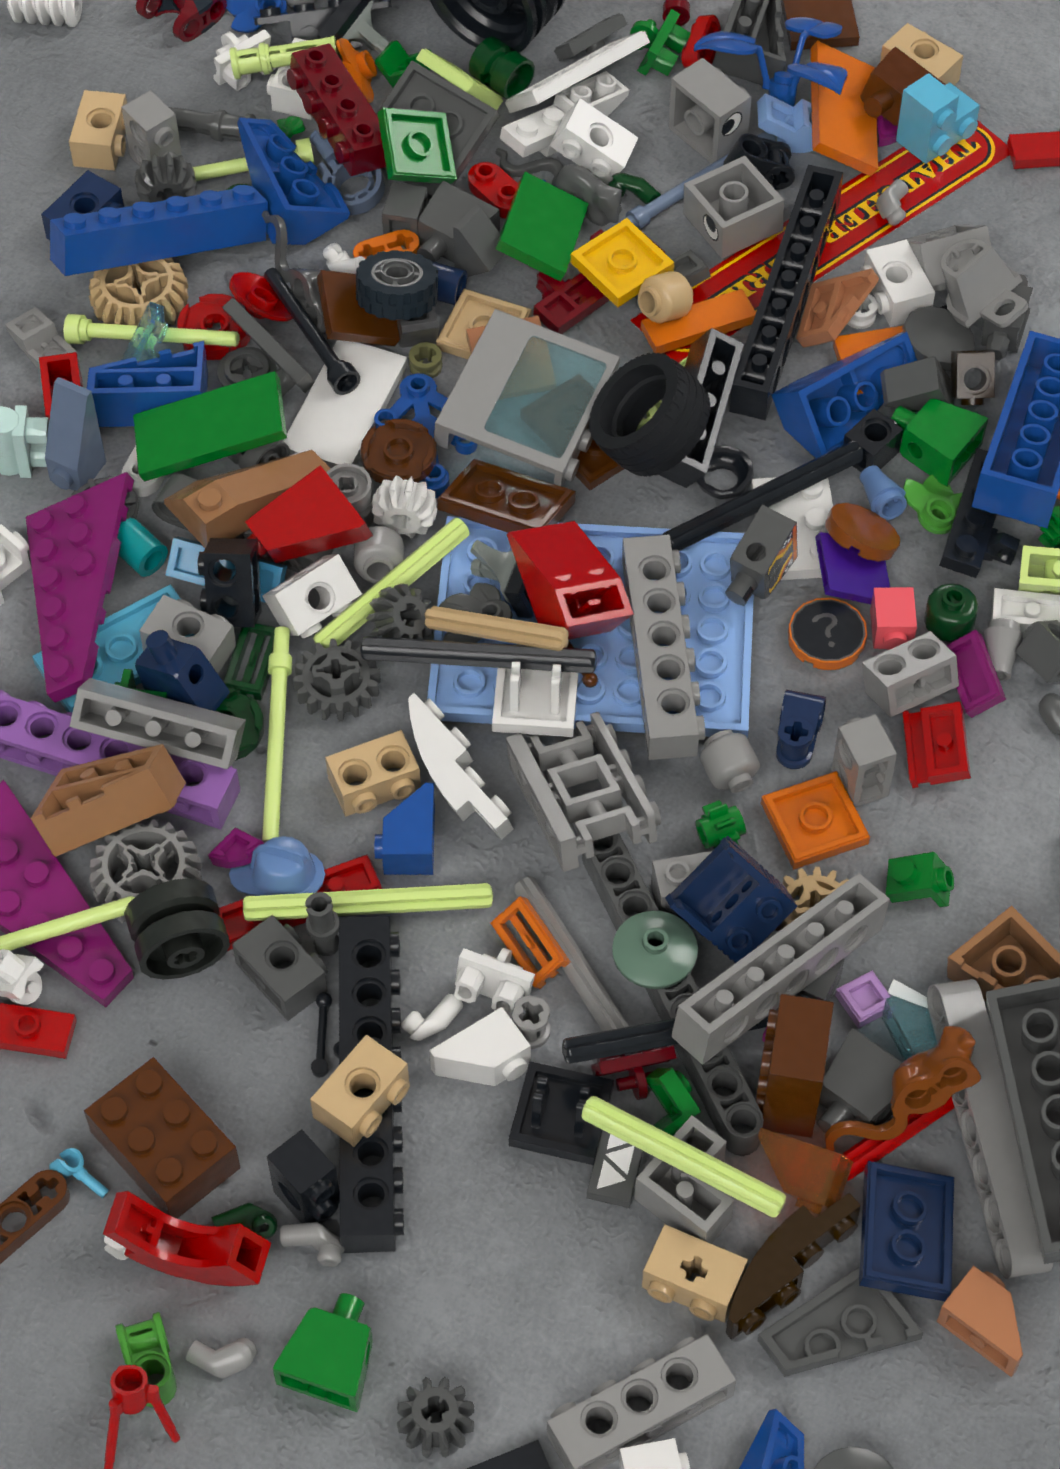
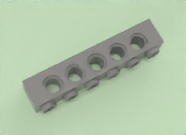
[622,535,705,760]
[671,873,890,1065]

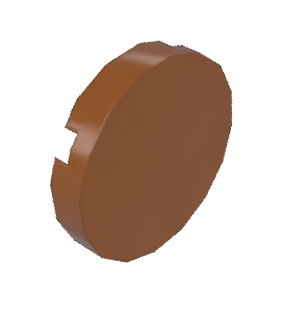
[825,503,900,561]

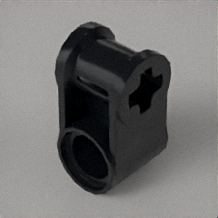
[723,133,795,190]

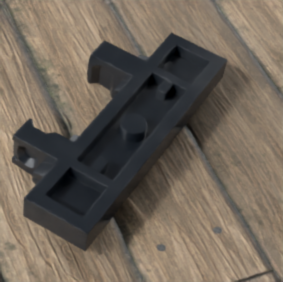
[939,448,1020,578]

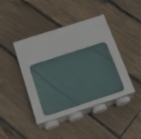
[434,309,620,487]

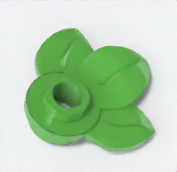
[903,475,962,534]

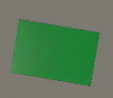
[495,171,589,282]

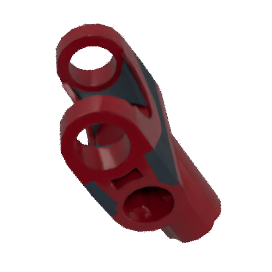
[136,0,227,42]

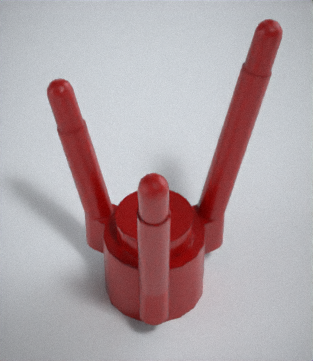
[104,1365,180,1469]

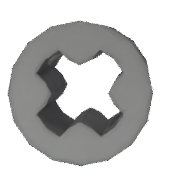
[512,995,550,1049]

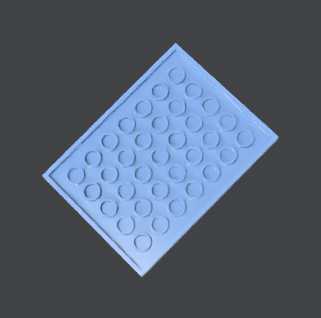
[427,516,754,738]

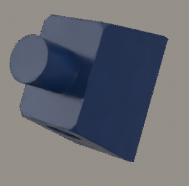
[135,630,230,711]

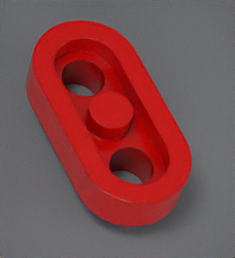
[681,15,721,68]
[468,162,518,219]

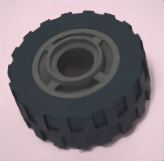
[356,250,438,320]

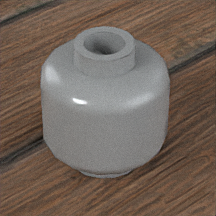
[353,526,404,583]
[700,730,760,793]

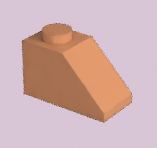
[937,1265,1023,1377]

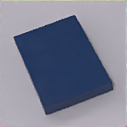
[859,1161,954,1302]

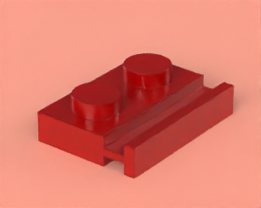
[902,701,971,788]

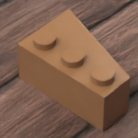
[30,744,186,857]

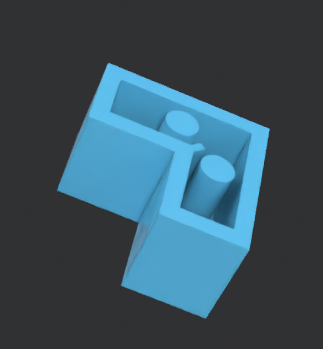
[896,73,980,164]

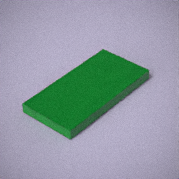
[133,371,287,482]

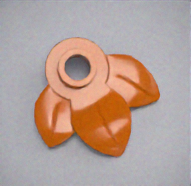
[336,38,377,103]

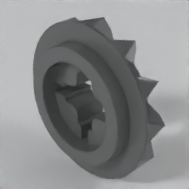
[217,347,277,387]

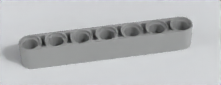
[927,979,1053,1279]

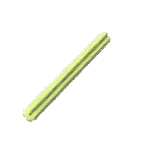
[243,883,493,921]

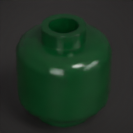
[924,583,978,642]

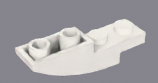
[500,71,630,158]
[408,693,513,840]

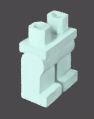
[0,405,49,478]

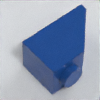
[374,783,435,875]

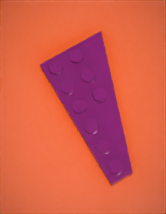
[26,472,134,703]
[0,780,134,1007]

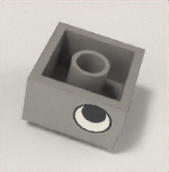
[669,58,751,163]
[683,156,784,259]

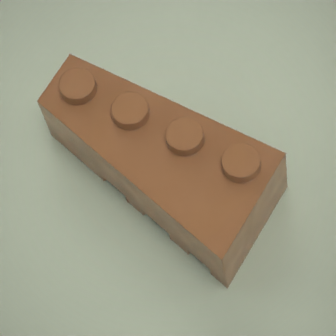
[947,905,1060,1001]

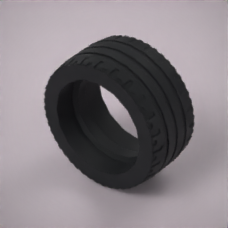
[589,353,710,477]

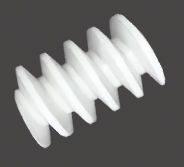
[7,0,82,27]

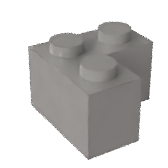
[634,1115,734,1244]

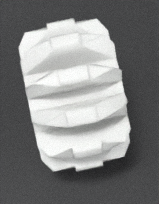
[371,475,438,538]

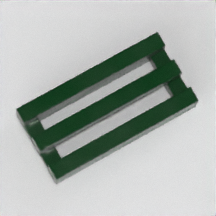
[223,624,276,701]

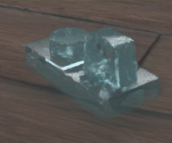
[121,301,168,362]

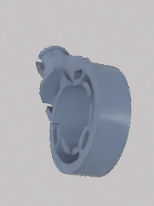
[310,130,385,215]

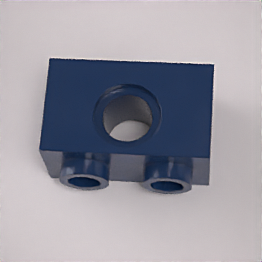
[41,170,124,240]

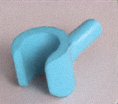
[49,1148,109,1198]

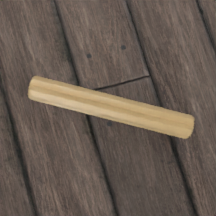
[425,606,569,651]

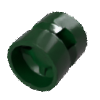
[469,36,535,100]

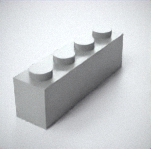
[69,678,246,769]

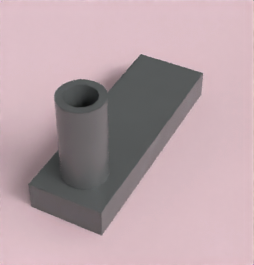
[222,297,315,397]

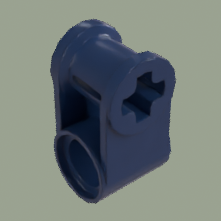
[776,689,826,769]

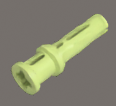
[230,36,338,80]

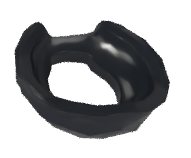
[696,445,754,499]

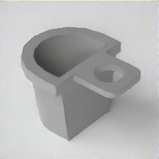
[941,239,1029,328]

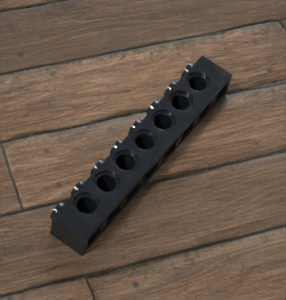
[729,164,843,421]
[339,916,404,1253]

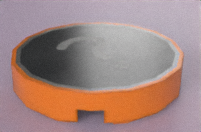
[788,598,867,670]

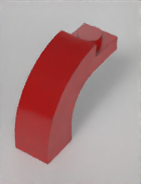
[103,1191,271,1286]

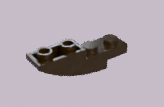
[726,1193,861,1340]

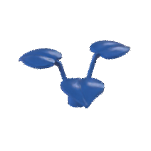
[694,17,847,107]

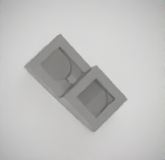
[5,307,80,370]

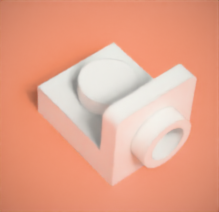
[0,524,31,590]

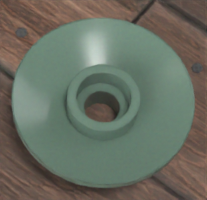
[612,911,698,989]

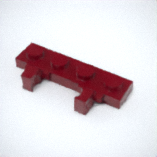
[533,229,665,334]

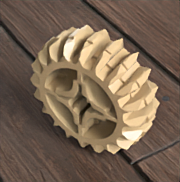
[89,257,189,327]

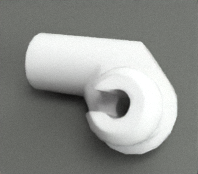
[323,243,365,274]
[401,994,463,1041]

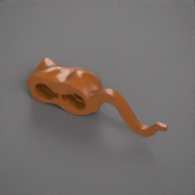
[819,1026,981,1159]

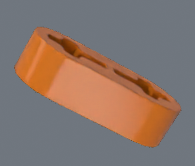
[353,229,420,259]

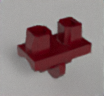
[591,1045,677,1100]

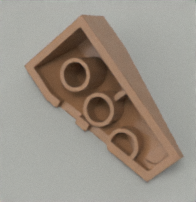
[164,450,331,548]

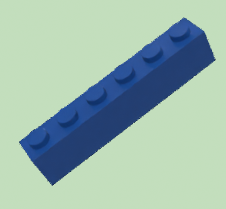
[50,185,268,276]

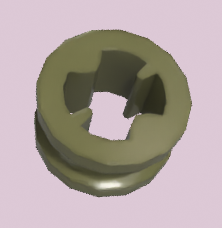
[409,342,443,378]

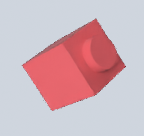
[870,587,917,650]

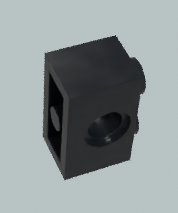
[267,1129,340,1223]

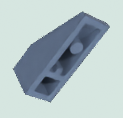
[45,377,106,491]

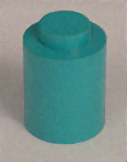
[117,518,168,577]

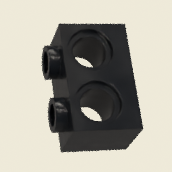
[198,538,262,628]

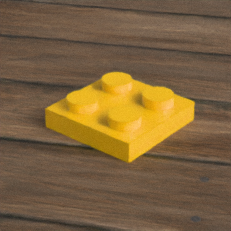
[570,218,674,308]

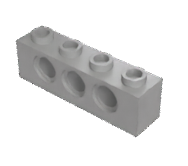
[547,1334,736,1469]

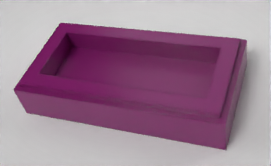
[946,629,1006,718]

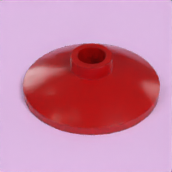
[229,272,293,322]

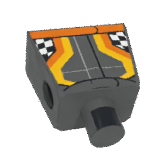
[725,504,798,606]

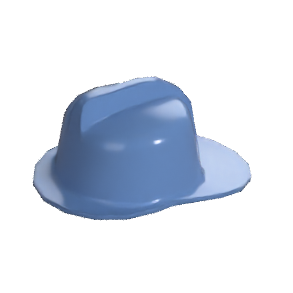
[229,836,325,896]

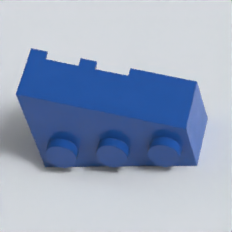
[87,341,208,427]

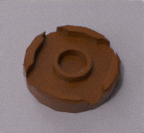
[360,419,437,484]

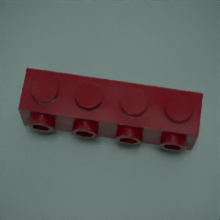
[287,43,386,176]

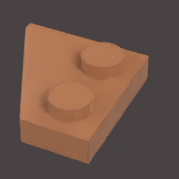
[796,268,879,348]

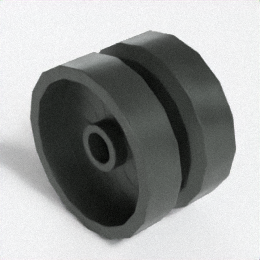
[124,878,230,980]

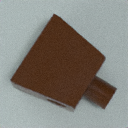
[861,47,946,126]

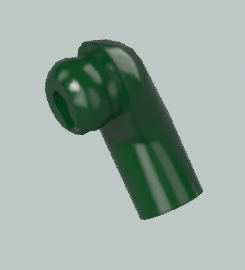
[608,172,661,204]
[211,1203,278,1239]

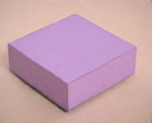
[835,970,896,1029]

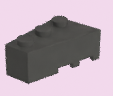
[712,0,786,85]

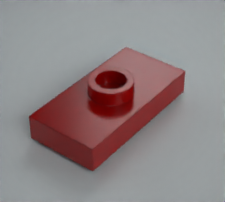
[0,1003,77,1059]

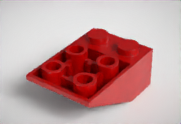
[506,521,634,640]

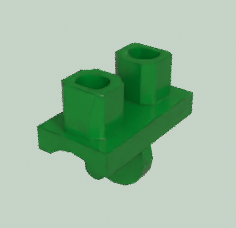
[630,9,691,76]

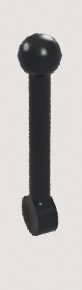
[311,992,332,1078]

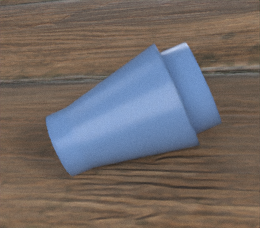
[859,465,907,520]

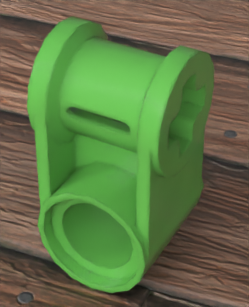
[115,1312,177,1408]

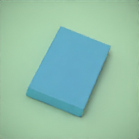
[32,584,196,713]

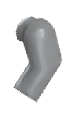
[876,179,909,226]
[280,1222,345,1267]
[186,1338,257,1378]

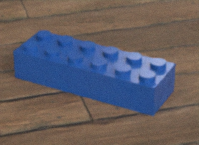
[972,331,1060,528]

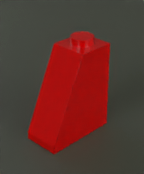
[245,465,373,563]

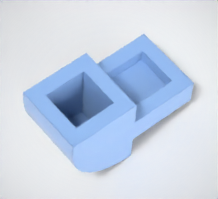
[757,93,813,153]

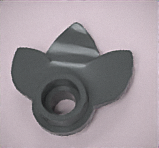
[439,583,513,643]

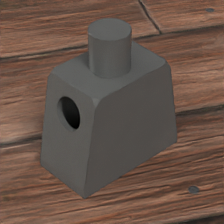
[417,180,500,263]
[818,1028,902,1133]

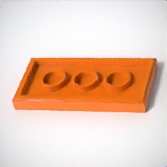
[810,40,878,176]

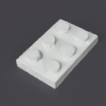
[751,477,833,580]

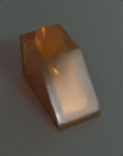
[758,1128,853,1215]

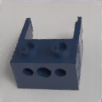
[665,836,797,963]

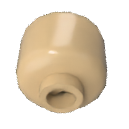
[638,271,693,323]

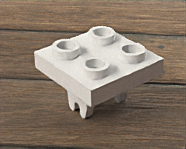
[492,662,579,737]

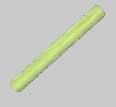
[313,517,470,648]
[582,1096,786,1217]

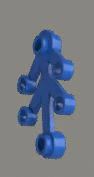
[374,373,477,498]

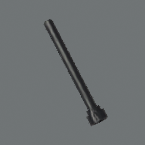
[264,268,361,395]

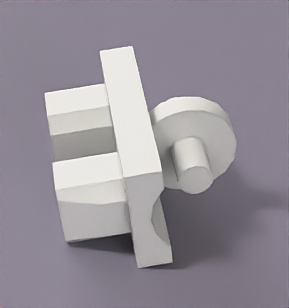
[213,29,276,91]
[454,948,535,1017]
[0,949,44,1005]

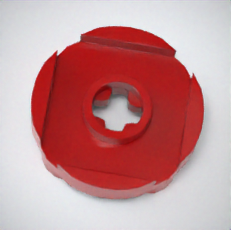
[177,294,251,360]

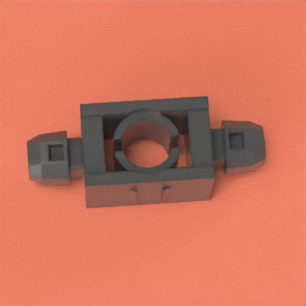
[981,274,1033,360]

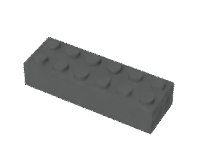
[986,977,1060,1264]

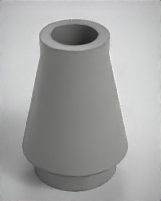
[984,618,1023,681]

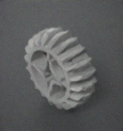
[89,818,202,924]

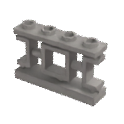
[506,712,661,872]

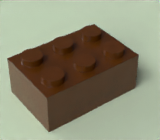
[756,994,834,1138]
[84,1057,241,1219]

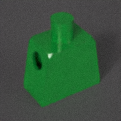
[891,399,989,486]
[273,1293,373,1412]

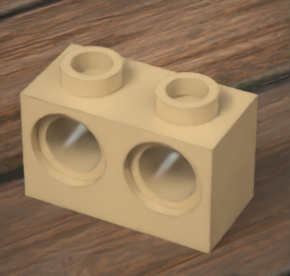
[325,730,421,817]

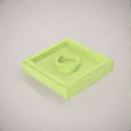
[416,48,503,110]

